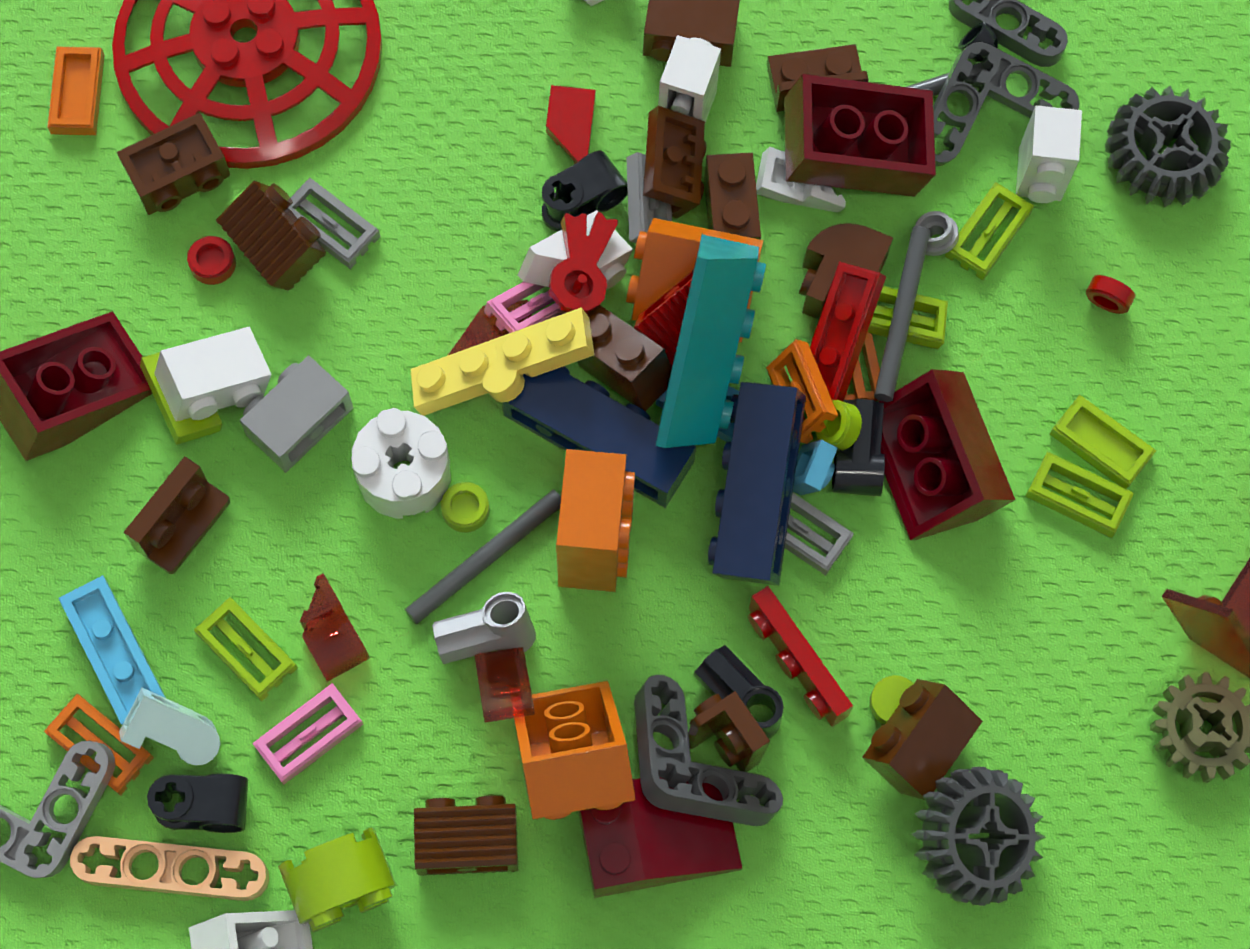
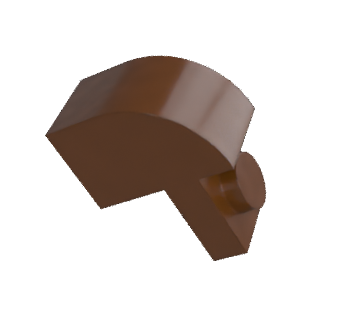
[799,223,893,320]

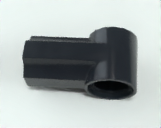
[832,399,885,496]
[694,645,784,738]

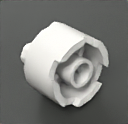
[351,408,451,519]

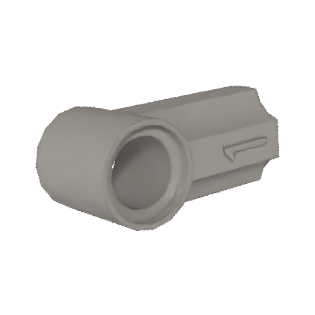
[432,592,536,664]

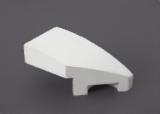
[756,147,846,212]

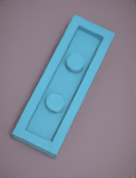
[58,575,166,725]

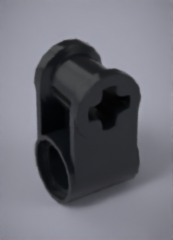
[542,150,628,232]
[147,774,248,833]

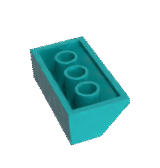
[656,234,766,448]

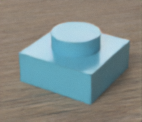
[793,439,838,496]

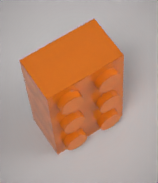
[556,449,635,592]
[510,681,635,820]

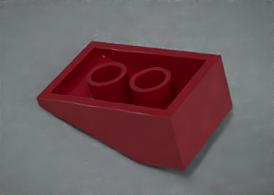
[0,311,153,461]
[578,777,742,898]

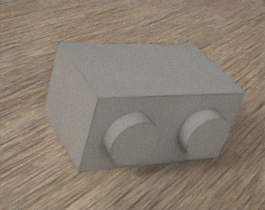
[240,355,353,473]

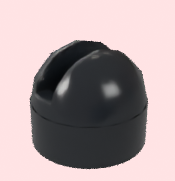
[958,22,998,62]

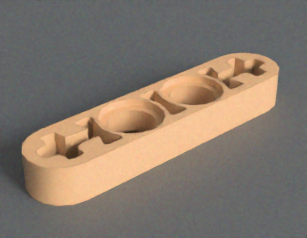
[70,836,269,901]

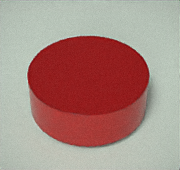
[187,236,236,285]
[1086,275,1136,314]

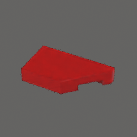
[546,85,596,164]

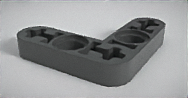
[948,0,1068,67]
[933,42,1079,166]
[634,675,783,826]

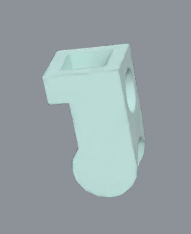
[119,687,220,766]

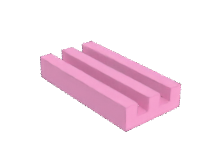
[484,282,567,333]
[252,683,363,785]

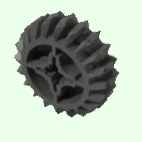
[1105,85,1231,207]
[911,767,1046,906]

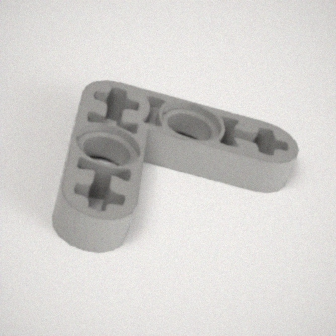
[0,741,115,878]

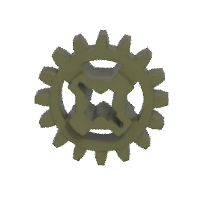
[1150,672,1250,783]

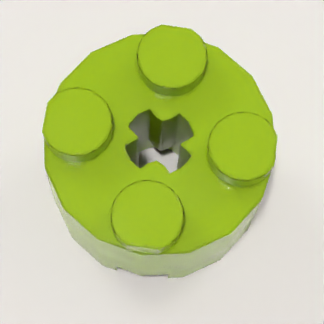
[278,827,397,932]

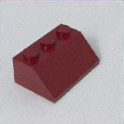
[879,369,1015,540]

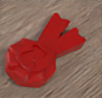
[548,212,618,314]

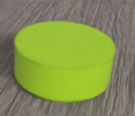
[816,400,862,450]
[441,482,490,533]
[870,675,914,725]

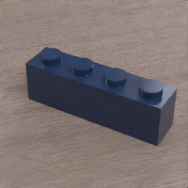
[503,366,696,508]
[708,382,806,586]

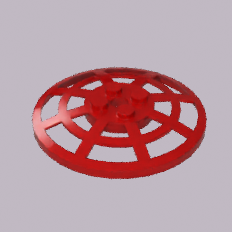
[112,0,382,169]

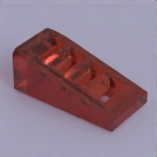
[475,647,535,723]

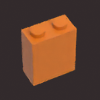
[626,218,764,343]

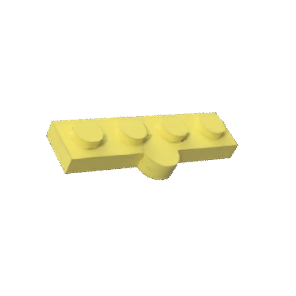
[411,307,594,416]

